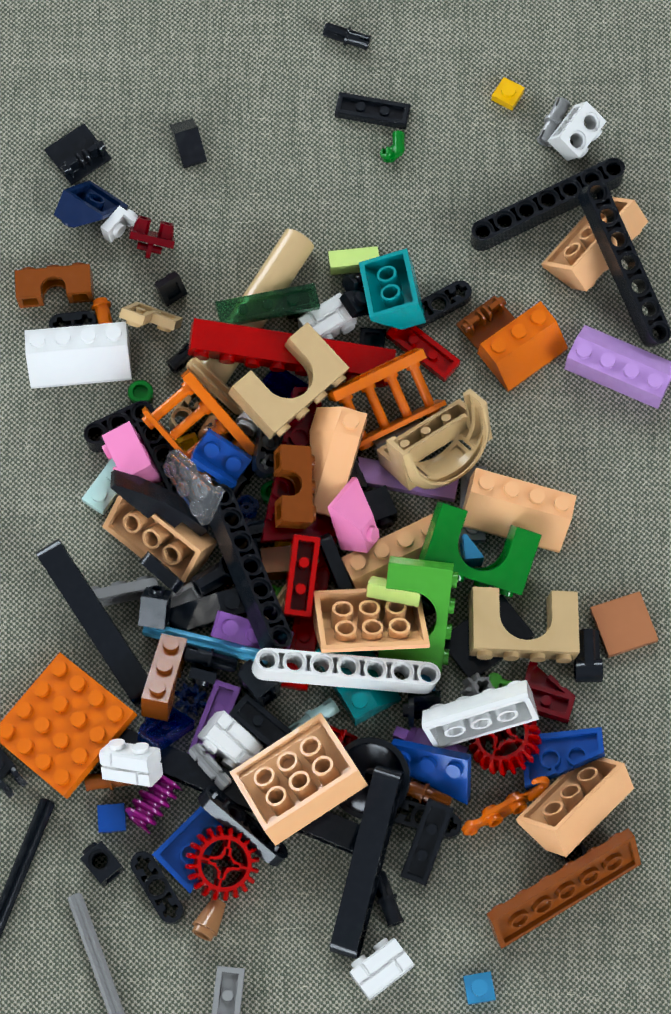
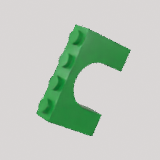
[419,501,542,597]

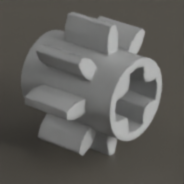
[460,673,495,696]

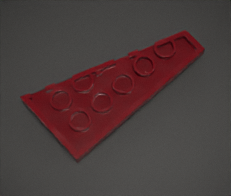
[260,387,337,543]

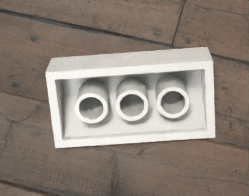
[25,322,132,389]
[421,680,539,748]

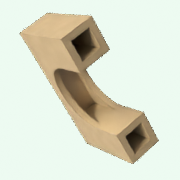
[228,322,349,439]
[468,587,580,663]

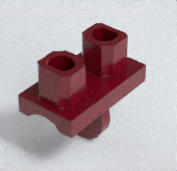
[129,215,175,259]

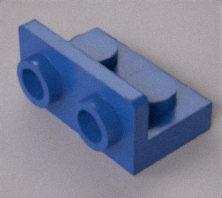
[190,428,252,489]

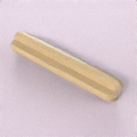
[186,357,243,415]

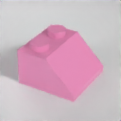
[102,421,162,483]

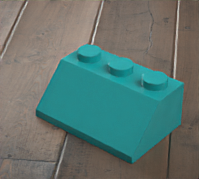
[359,248,426,330]
[315,648,402,726]

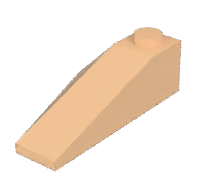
[309,406,367,517]

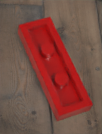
[386,326,461,382]

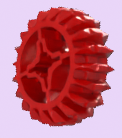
[469,721,542,777]
[185,826,260,901]

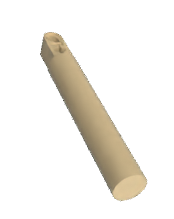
[169,229,314,435]

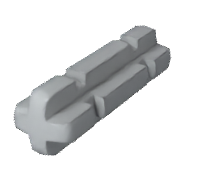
[188,743,232,790]

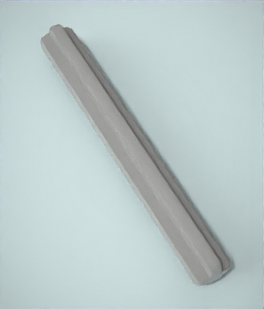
[68,893,125,1014]

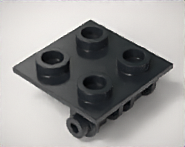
[44,124,112,185]

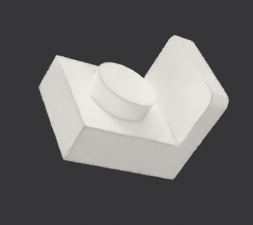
[101,205,138,243]

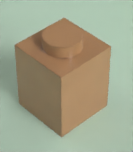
[261,545,291,580]

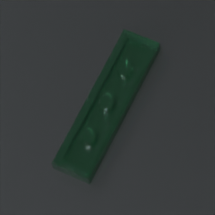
[215,283,320,325]

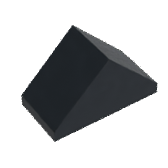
[170,118,207,168]

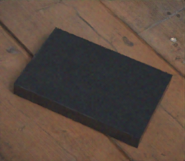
[444,594,534,678]

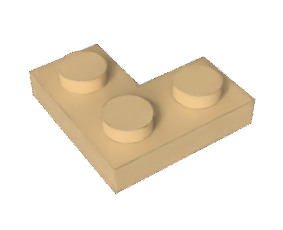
[119,302,183,332]

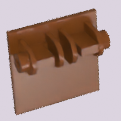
[456,296,515,350]

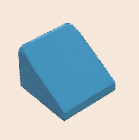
[459,534,484,567]

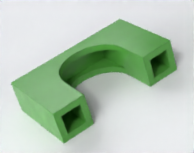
[378,556,459,672]

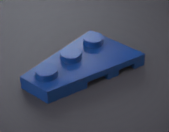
[521,727,605,790]
[391,738,472,805]
[152,806,224,894]

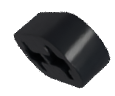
[49,311,97,328]
[139,551,185,593]

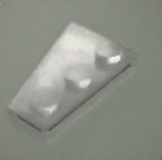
[163,449,225,526]

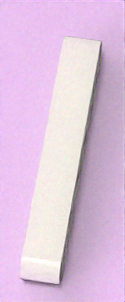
[252,648,441,694]

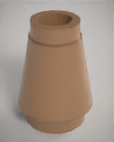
[192,899,226,941]

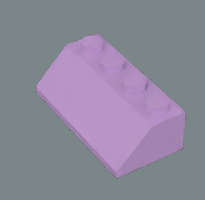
[564,325,671,409]

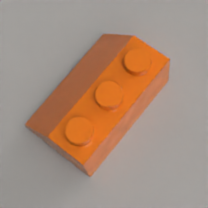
[477,301,568,392]

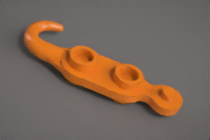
[461,776,550,836]

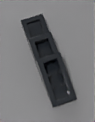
[110,470,208,537]

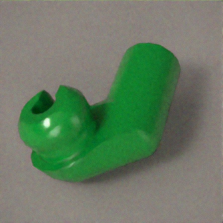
[380,130,405,163]

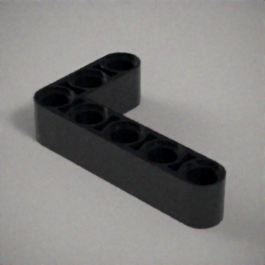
[84,401,199,509]

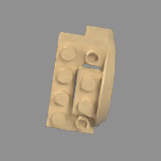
[377,389,493,491]

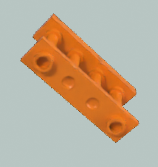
[326,348,447,451]
[141,369,255,490]

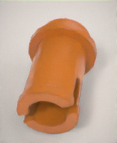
[91,297,113,324]

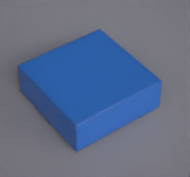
[97,803,127,834]

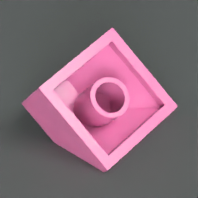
[328,477,380,553]

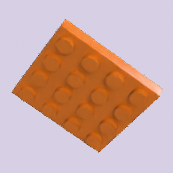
[0,652,137,799]

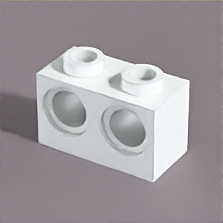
[547,101,607,161]

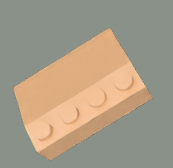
[312,588,430,653]
[229,713,368,846]

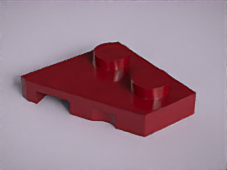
[524,661,576,724]

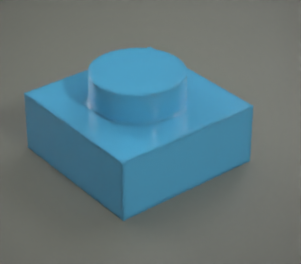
[463,971,496,1005]

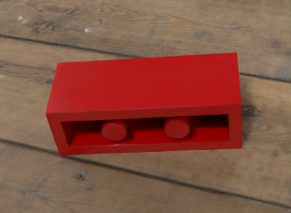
[283,534,321,619]

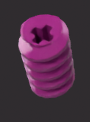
[125,775,183,834]

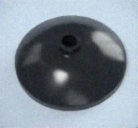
[339,737,411,819]

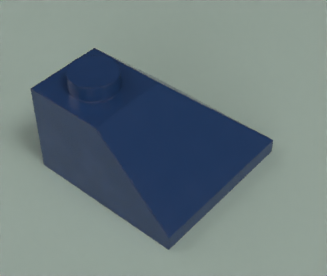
[54,180,128,228]

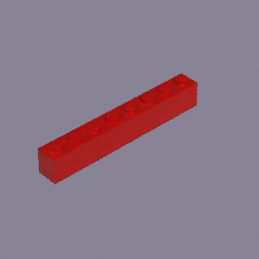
[188,318,396,388]

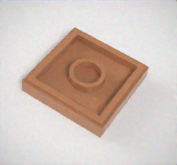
[589,591,659,658]

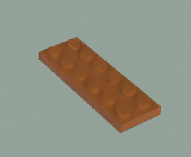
[486,828,641,949]

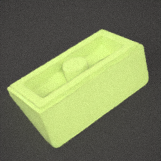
[328,246,379,275]
[366,576,422,607]

